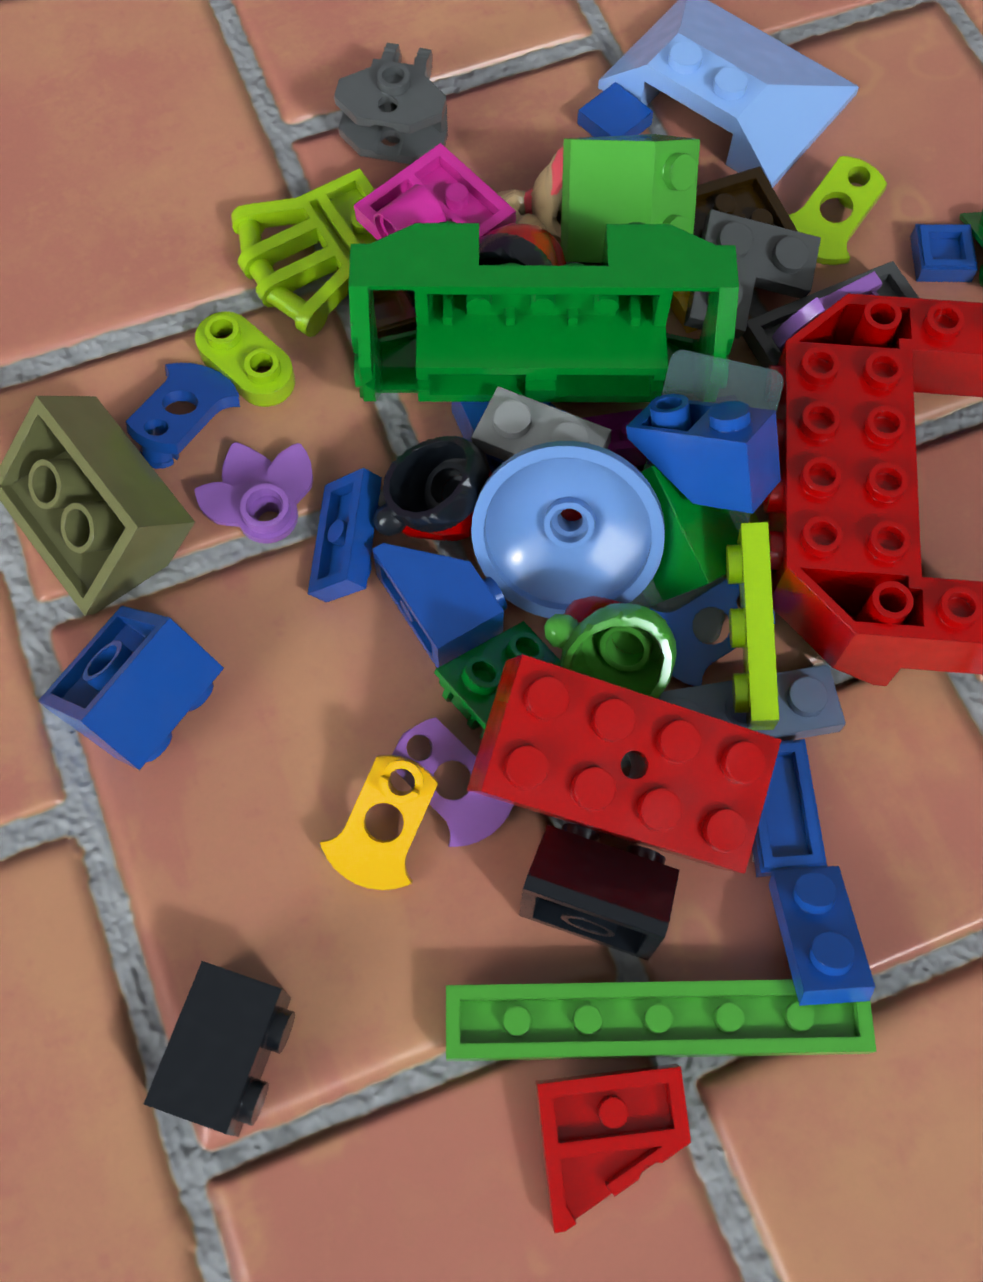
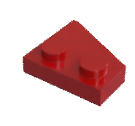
[535,1064,691,1233]

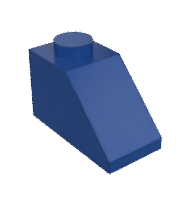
[372,543,508,668]

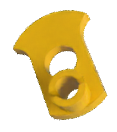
[320,755,439,890]

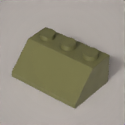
[0,396,195,616]

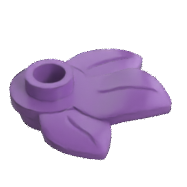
[194,442,313,543]

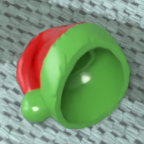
[544,596,677,699]

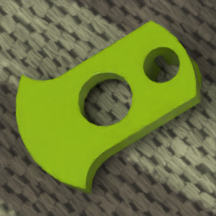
[788,156,887,265]

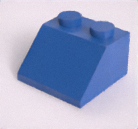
[38,605,224,770]

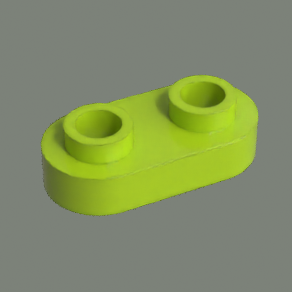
[195,311,295,407]

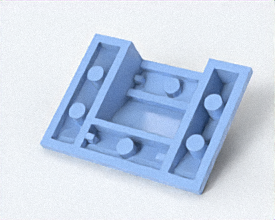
[598,0,859,187]

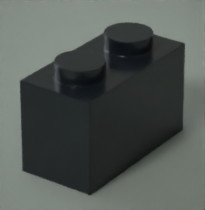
[144,961,295,1137]

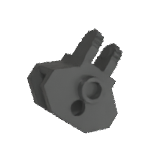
[334,43,448,164]

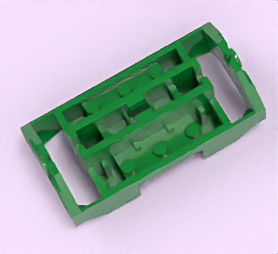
[349,221,739,403]

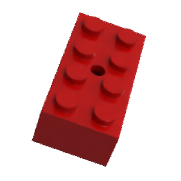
[467,654,781,874]

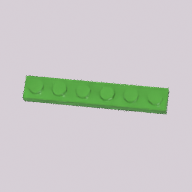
[446,979,876,1061]

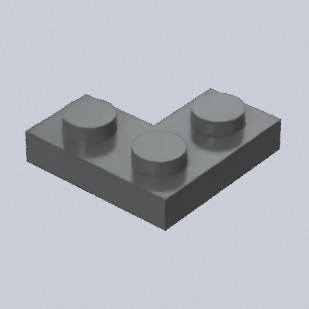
[684,209,821,339]

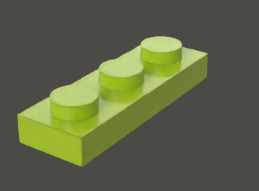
[726,522,779,731]

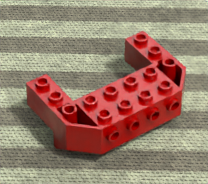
[763,293,983,686]

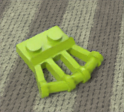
[231,168,377,337]

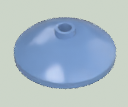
[471,441,665,619]

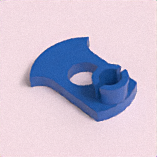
[126,363,240,469]
[650,579,775,686]

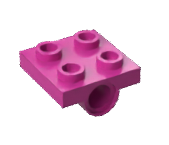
[354,143,516,240]

